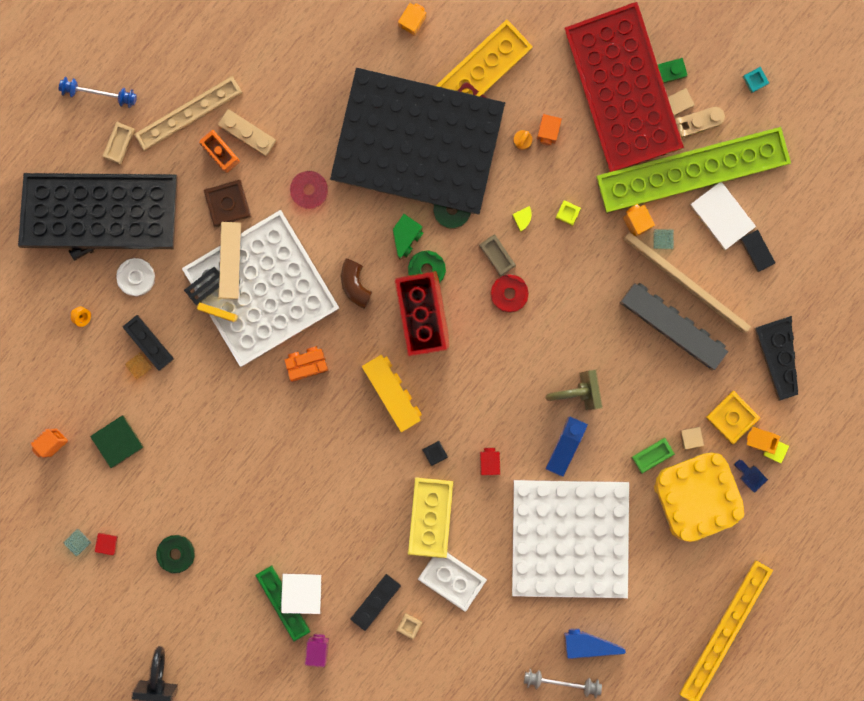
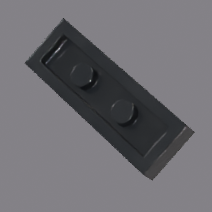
[123,315,174,371]
[350,573,401,631]

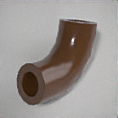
[340,258,372,309]

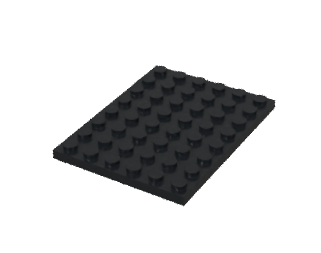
[330,67,505,215]

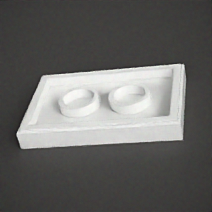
[690,182,756,250]
[418,553,487,612]

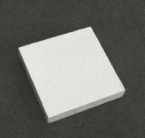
[281,574,321,614]

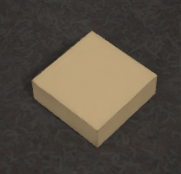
[681,427,704,449]
[396,613,422,640]

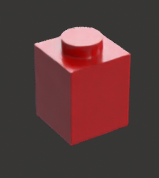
[480,448,500,475]

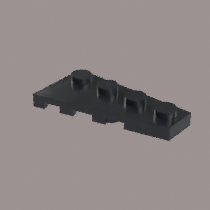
[754,316,798,401]

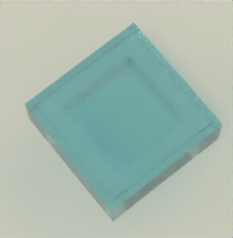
[653,229,674,249]
[63,529,91,556]

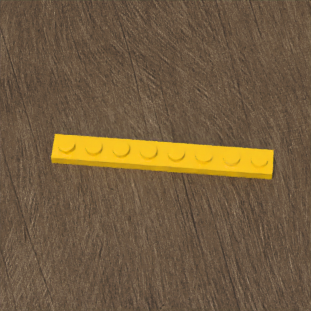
[679,560,773,701]

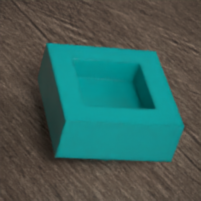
[743,66,769,93]

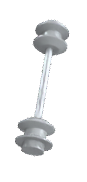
[524,669,602,699]

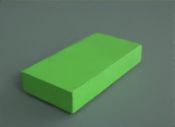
[632,438,675,474]

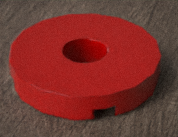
[490,274,529,313]

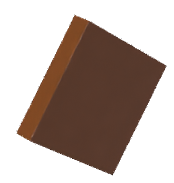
[204,180,251,227]

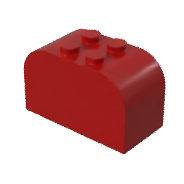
[395,271,449,356]

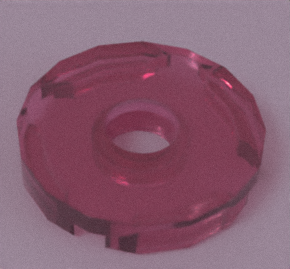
[290,171,328,209]

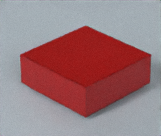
[95,533,118,555]

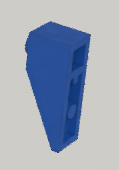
[546,416,588,477]
[564,629,626,659]

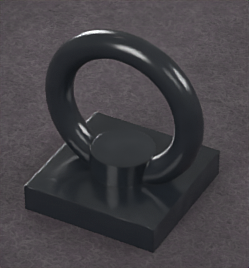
[132,646,178,701]

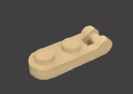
[675,107,725,138]

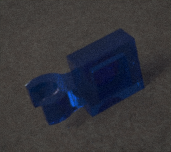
[734,459,768,493]

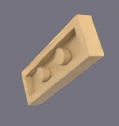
[218,109,276,157]

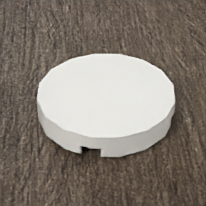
[116,258,155,296]

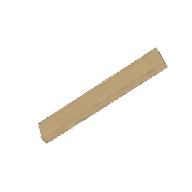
[134,76,243,151]

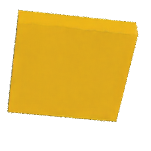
[706,391,760,445]

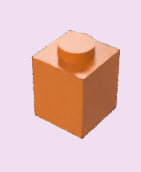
[537,114,562,145]

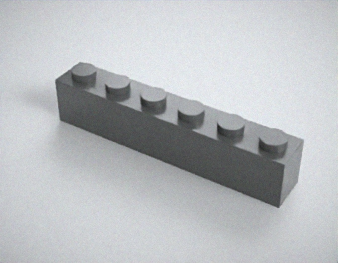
[619,283,728,370]

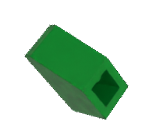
[393,214,424,259]

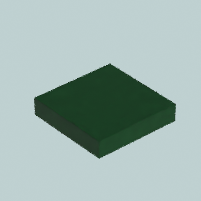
[90,415,144,468]

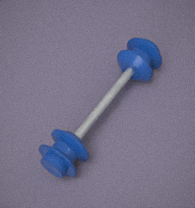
[59,77,137,108]

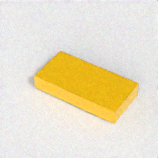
[197,302,238,323]

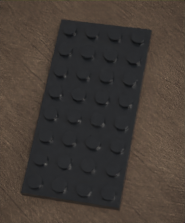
[18,173,178,249]

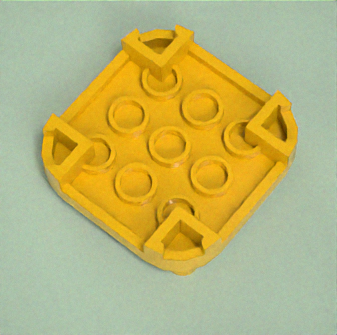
[654,453,744,542]

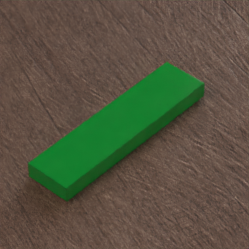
[255,565,311,642]

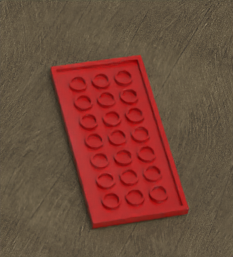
[565,2,684,172]

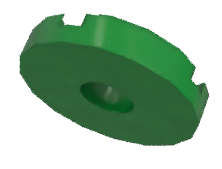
[408,250,446,283]

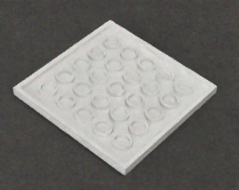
[182,210,340,367]
[512,480,629,598]

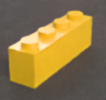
[362,355,422,432]

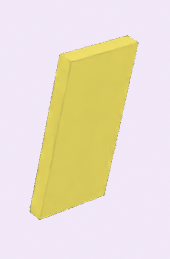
[408,478,453,558]

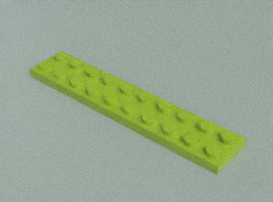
[596,127,791,213]

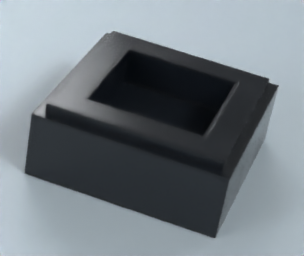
[422,441,448,466]

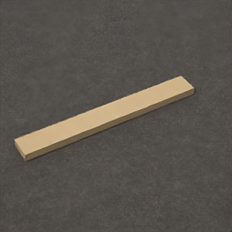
[623,232,751,333]

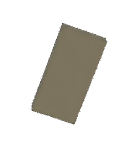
[479,234,516,277]

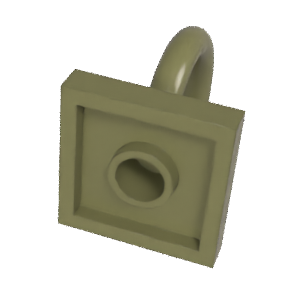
[546,370,602,410]

